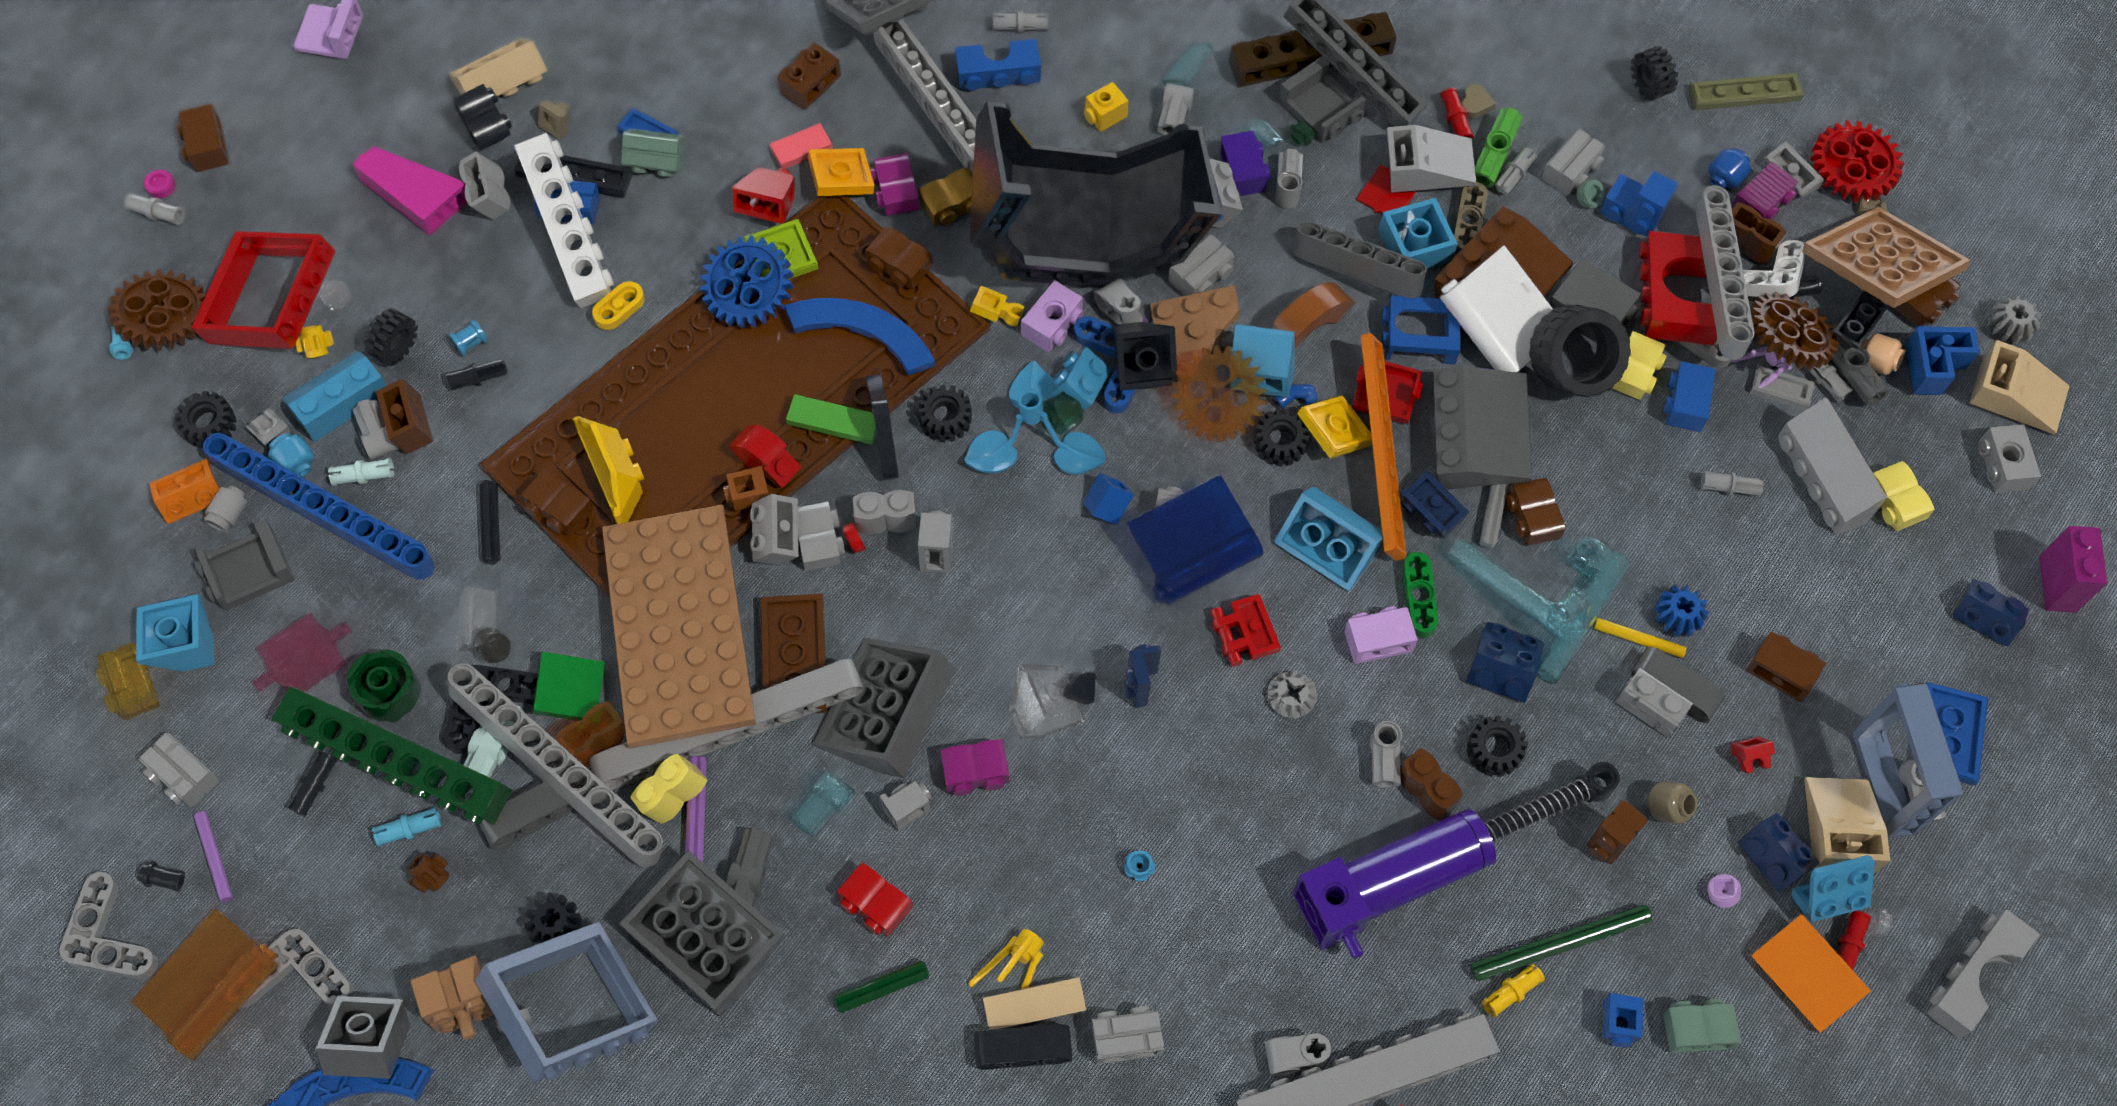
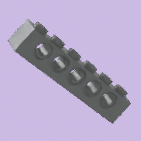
[1283,0,1427,127]

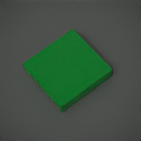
[532,651,605,723]

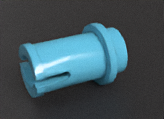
[109,326,134,360]

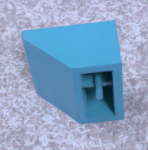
[1230,324,1295,397]

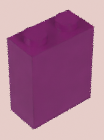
[2039,526,2108,613]

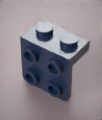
[1466,622,1544,703]

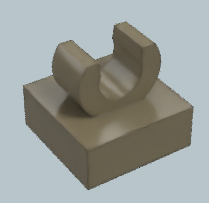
[538,99,571,139]

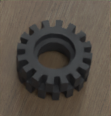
[1631,46,1678,101]
[364,308,418,366]
[918,385,972,443]
[175,391,237,449]
[1254,409,1309,467]
[1467,715,1528,777]

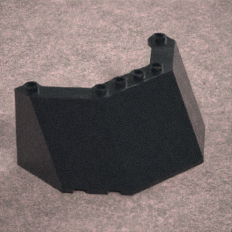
[969,101,1222,288]

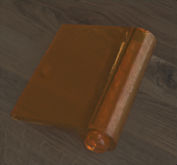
[131,908,279,1061]

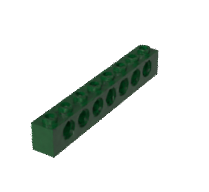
[271,686,513,825]

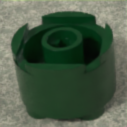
[348,649,421,723]

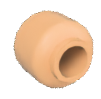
[1860,333,1905,375]

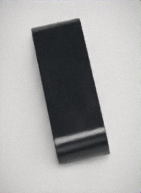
[974,1024,1073,1070]

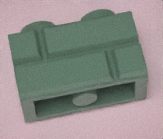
[621,128,686,176]

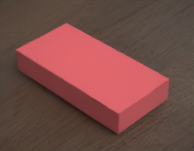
[770,123,833,169]

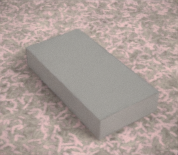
[1750,365,1815,410]

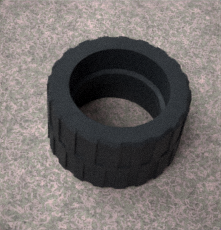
[1529,304,1631,397]

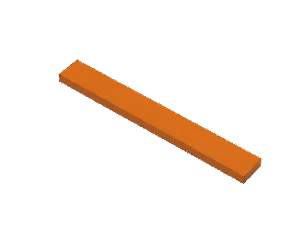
[1361,333,1407,561]

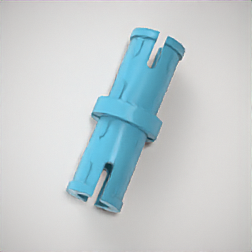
[372,807,442,847]

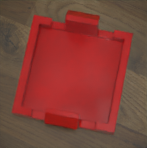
[1352,361,1423,424]

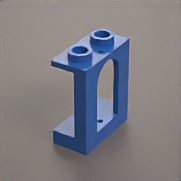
[1381,295,1460,365]

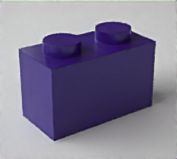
[1219,130,1270,196]

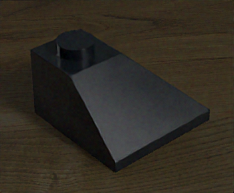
[1112,322,1178,390]

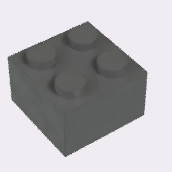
[315,996,410,1079]

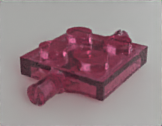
[252,613,352,692]

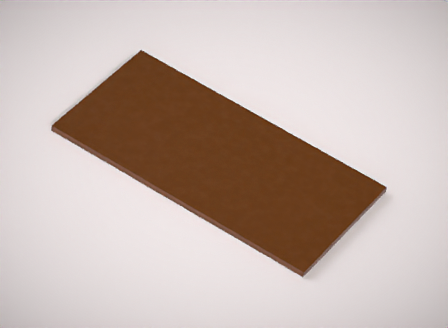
[480,195,990,598]

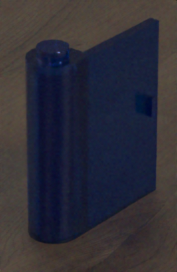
[1126,474,1264,605]

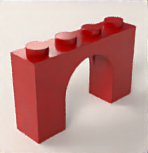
[1638,231,1717,345]

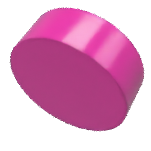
[144,169,176,199]

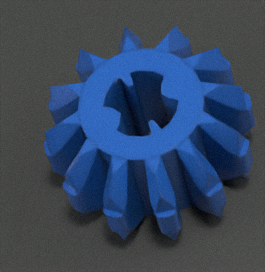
[1654,585,1709,638]

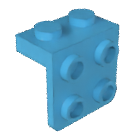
[1792,855,1875,922]

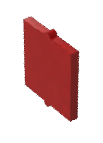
[1356,164,1418,214]

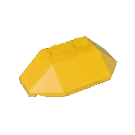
[573,416,644,525]

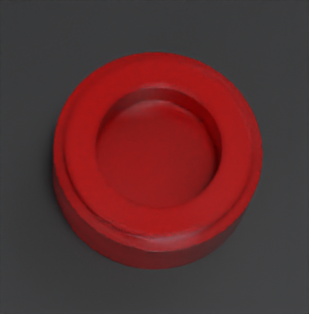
[842,522,866,554]

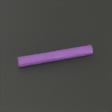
[194,811,233,903]

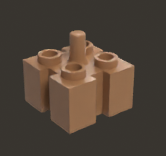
[410,955,493,1040]

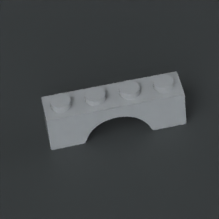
[1926,909,2040,1039]

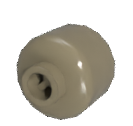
[1647,781,1697,824]

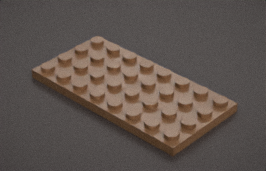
[602,505,756,749]

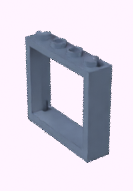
[1852,682,1964,839]
[475,922,658,1083]

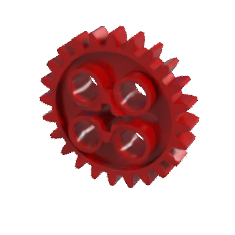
[1810,120,1904,203]

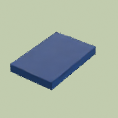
[1916,682,1988,786]

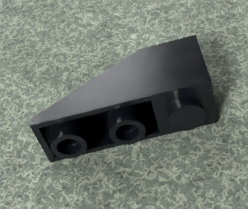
[1832,291,1889,350]

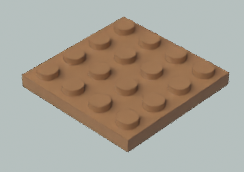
[1802,207,1971,308]

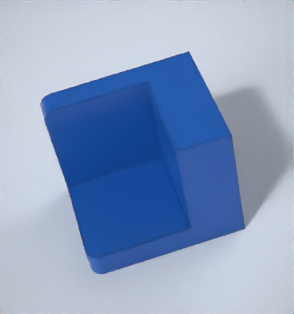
[1083,473,1134,524]

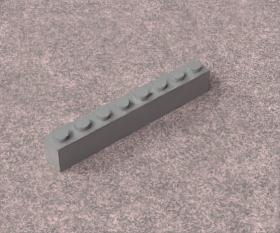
[1234,1013,1500,1106]

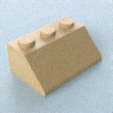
[448,38,548,97]

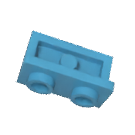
[1049,347,1112,410]

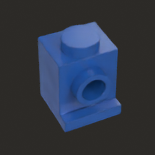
[1603,993,1644,1048]

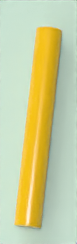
[1593,617,1687,658]

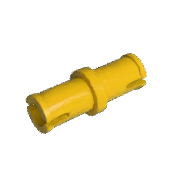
[1481,963,1545,1018]

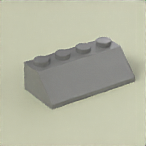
[1778,398,1887,535]

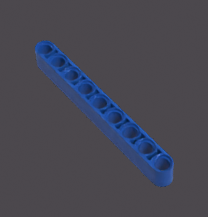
[203,433,435,580]

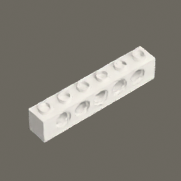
[514,133,614,308]

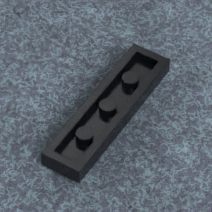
[514,155,633,197]

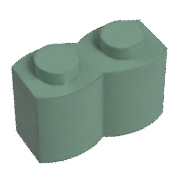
[1663,999,1742,1053]

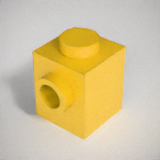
[1084,82,1129,132]

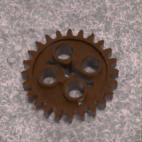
[108,269,208,351]
[1750,292,1839,370]

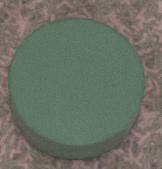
[1577,179,1605,208]

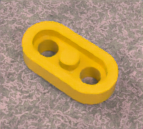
[592,281,645,330]

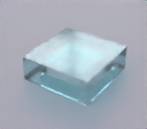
[1247,118,1283,147]

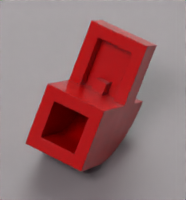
[728,425,801,488]

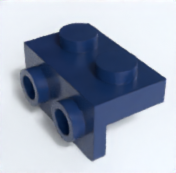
[1399,470,1470,538]
[1953,578,2029,646]
[1124,644,1161,708]
[1737,813,1819,893]

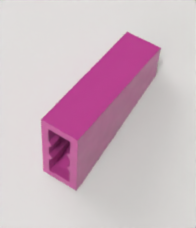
[352,146,467,236]

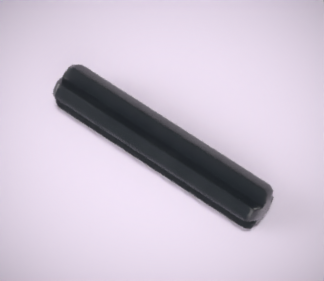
[479,480,501,565]

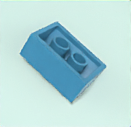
[281,351,386,442]
[1274,486,1383,591]

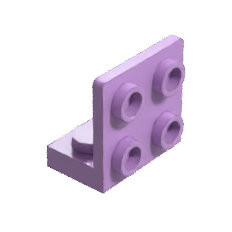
[293,0,364,59]

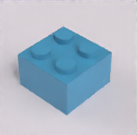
[1378,198,1457,269]

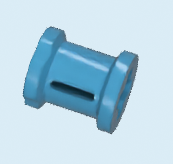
[448,319,488,357]

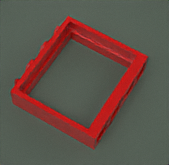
[191,231,336,349]

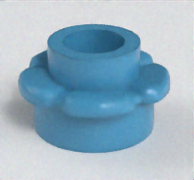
[1124,850,1155,882]

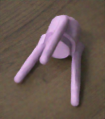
[1731,346,1791,388]

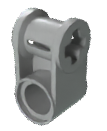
[1094,278,1143,324]
[1264,1033,1331,1077]

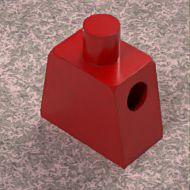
[732,168,795,224]

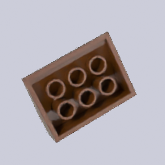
[1435,206,1573,299]

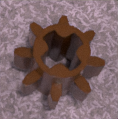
[408,852,449,893]

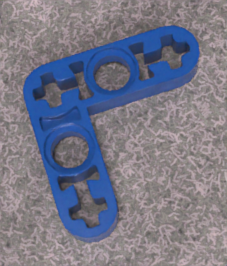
[1074,316,1137,414]

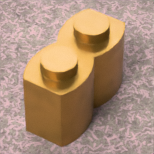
[918,167,973,226]

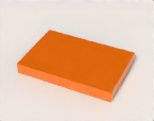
[1751,914,1871,1033]

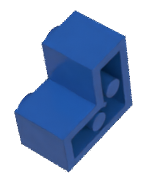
[1599,170,1679,237]
[1905,326,1980,395]

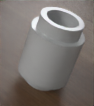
[204,485,248,532]

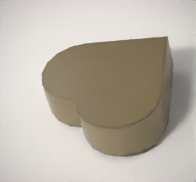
[1462,84,1496,119]

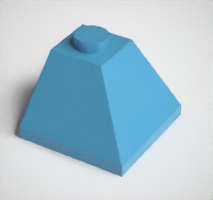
[136,594,214,672]

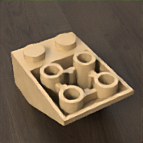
[1969,340,2069,435]
[1804,777,1891,872]

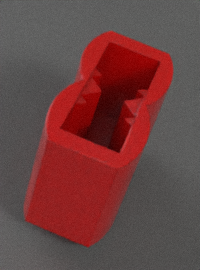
[837,862,913,937]

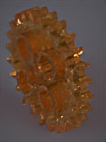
[1171,345,1268,442]

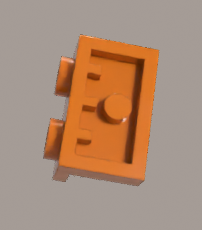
[149,458,220,524]

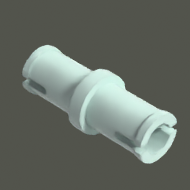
[328,458,394,486]

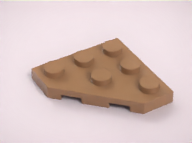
[1150,285,1241,380]

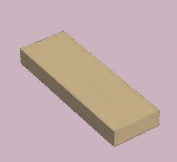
[982,977,1086,1030]

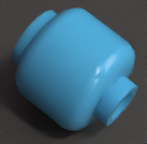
[268,433,315,477]

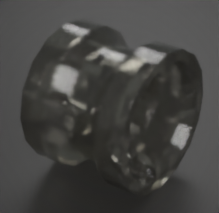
[474,627,511,663]

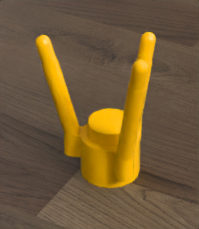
[968,929,1044,989]

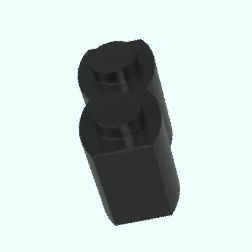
[451,84,512,150]

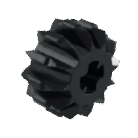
[524,894,582,944]

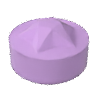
[1707,874,1741,908]

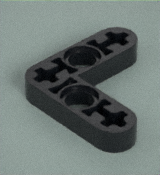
[866,374,899,480]
[444,665,538,754]

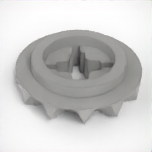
[1267,670,1318,718]

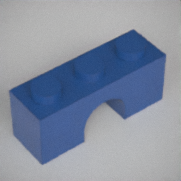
[955,39,1041,90]

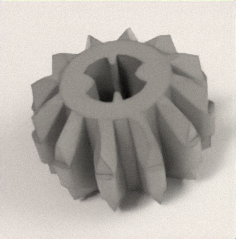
[1987,294,2042,344]

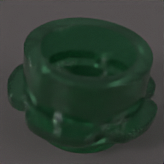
[1290,120,1315,146]

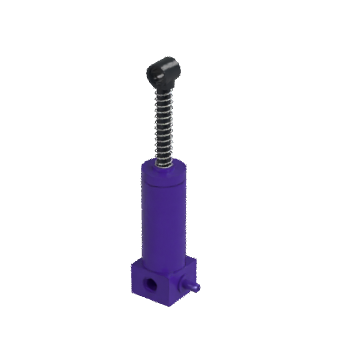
[1292,762,1620,959]

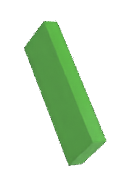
[786,394,876,445]

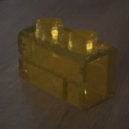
[96,643,160,720]

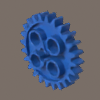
[700,235,794,329]

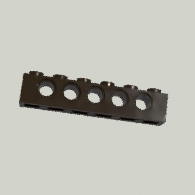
[1229,11,1397,88]

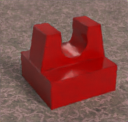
[1730,736,1775,774]

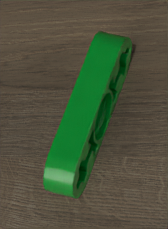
[1402,552,1438,638]

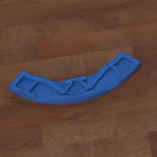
[784,298,935,376]
[268,1058,434,1106]

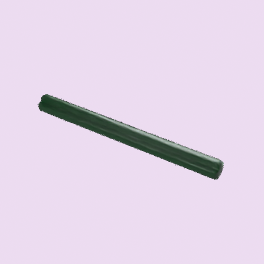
[1470,905,1652,981]

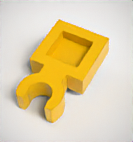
[970,286,1025,327]

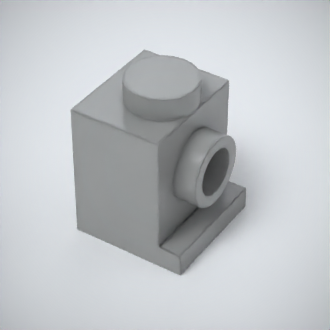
[879,781,932,831]

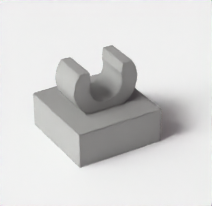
[246,408,291,450]

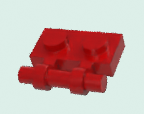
[1210,593,1281,667]

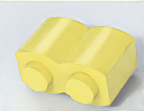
[1612,331,1667,400]
[1873,461,1935,531]
[631,754,707,824]

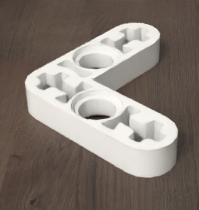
[1743,240,1805,297]

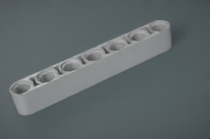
[1696,185,1754,360]

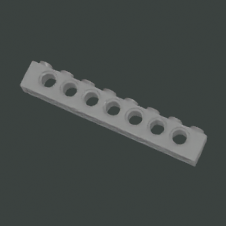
[874,19,976,174]

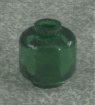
[1040,392,1084,435]

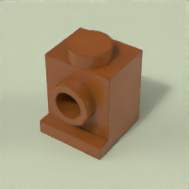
[723,466,769,511]

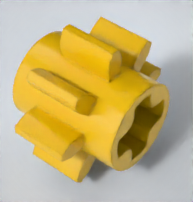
[295,324,334,358]

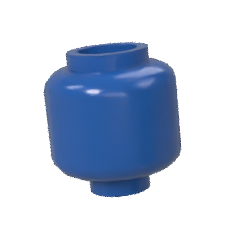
[1708,148,1751,190]

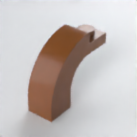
[1272,282,1355,349]

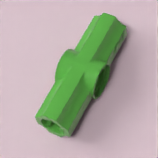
[1475,107,1523,187]

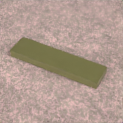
[1689,73,1804,111]

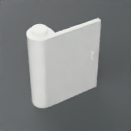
[1439,245,1553,372]

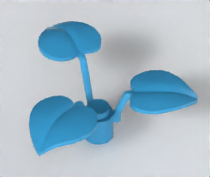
[964,360,1106,475]

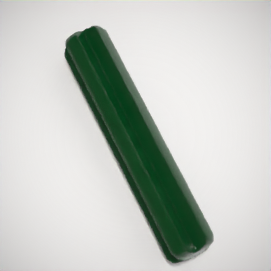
[834,960,929,1013]

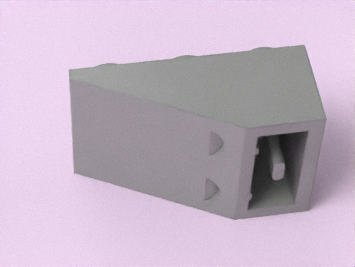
[1387,125,1476,193]

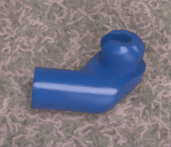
[1273,384,1318,409]

